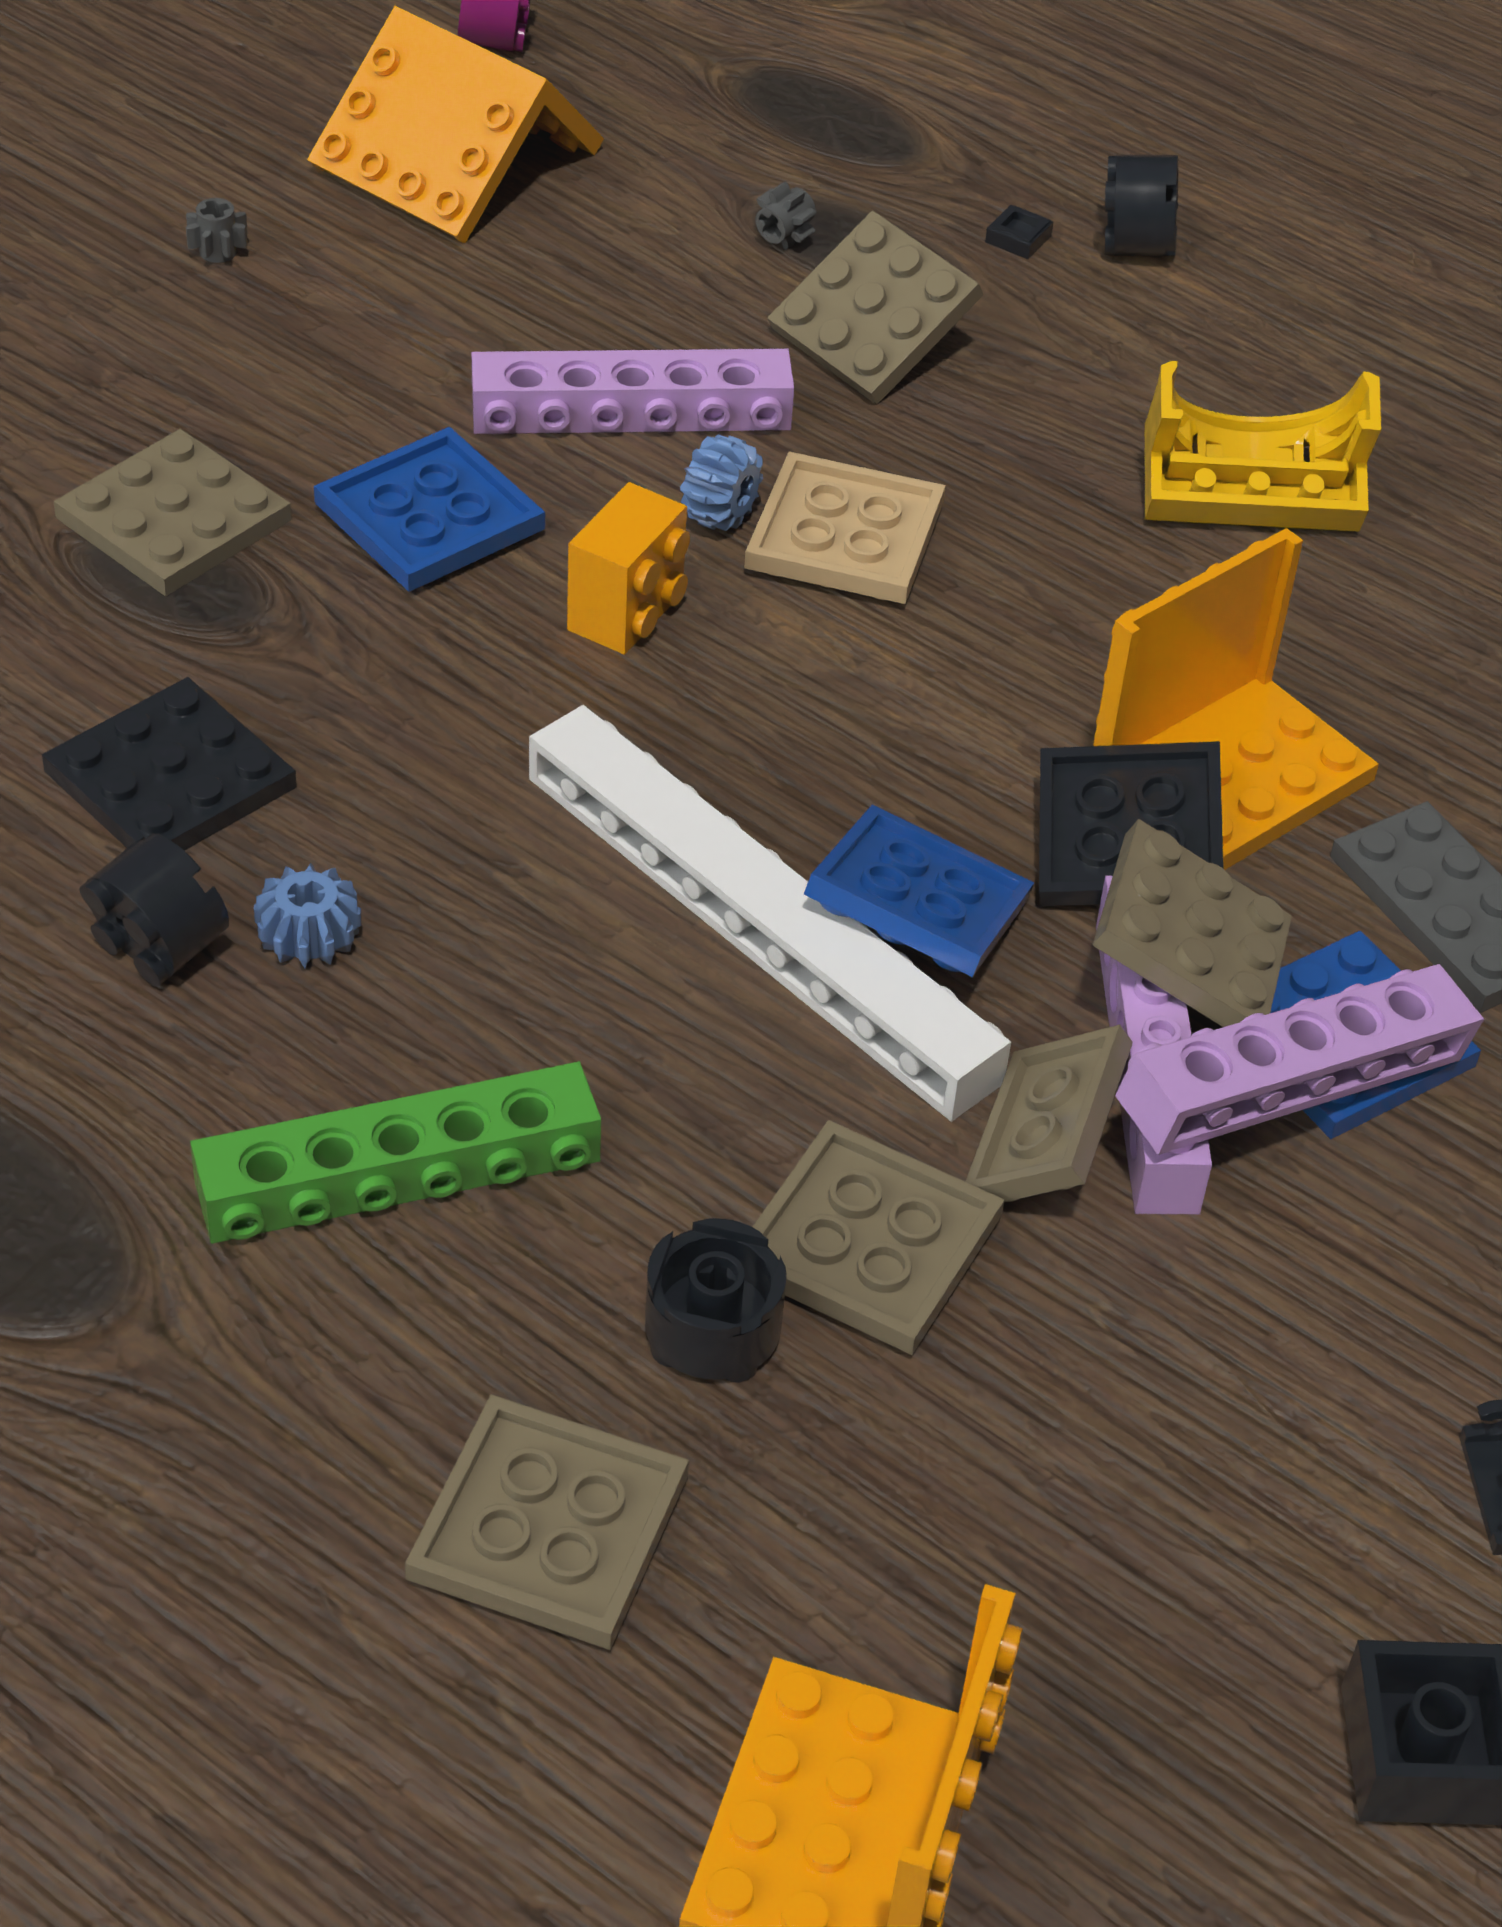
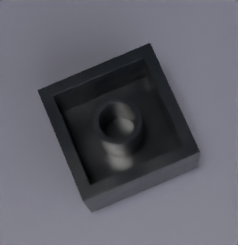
[1341,1640,1502,1825]

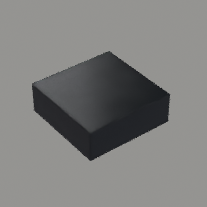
[985,205,1054,259]

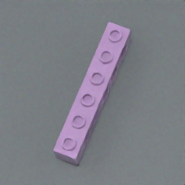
[471,349,794,434]
[1096,876,1212,1215]
[1115,964,1484,1155]

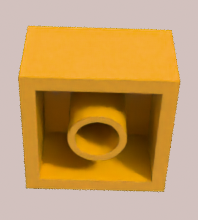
[567,482,690,655]

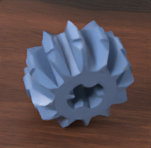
[680,434,763,531]
[254,863,362,969]

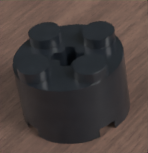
[1105,155,1179,256]
[79,834,229,987]
[645,1218,787,1383]

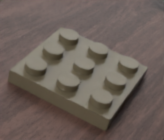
[767,210,983,405]
[54,428,292,596]
[1092,819,1292,1027]
[752,1120,1005,1355]
[405,1394,689,1650]

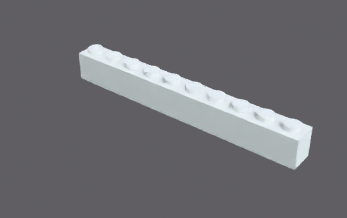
[529,705,1011,1122]

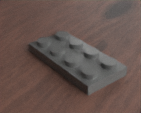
[1330,801,1502,1013]

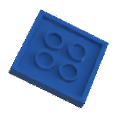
[314,426,545,592]
[803,804,1034,977]
[1270,930,1481,1140]

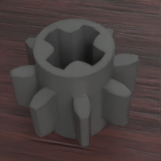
[755,181,817,249]
[186,198,248,263]

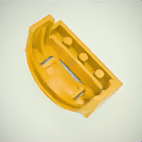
[1145,361,1381,532]

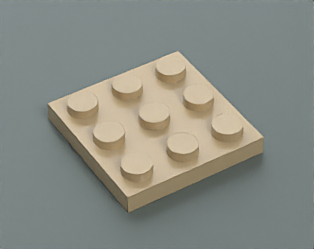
[744,452,946,604]

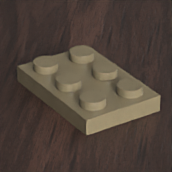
[965,1024,1133,1202]

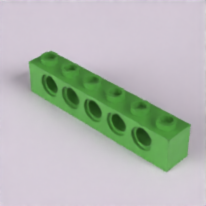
[190,1061,601,1244]

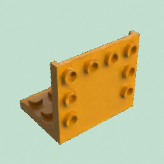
[307,6,604,244]
[1093,528,1379,870]
[679,1584,1023,1927]

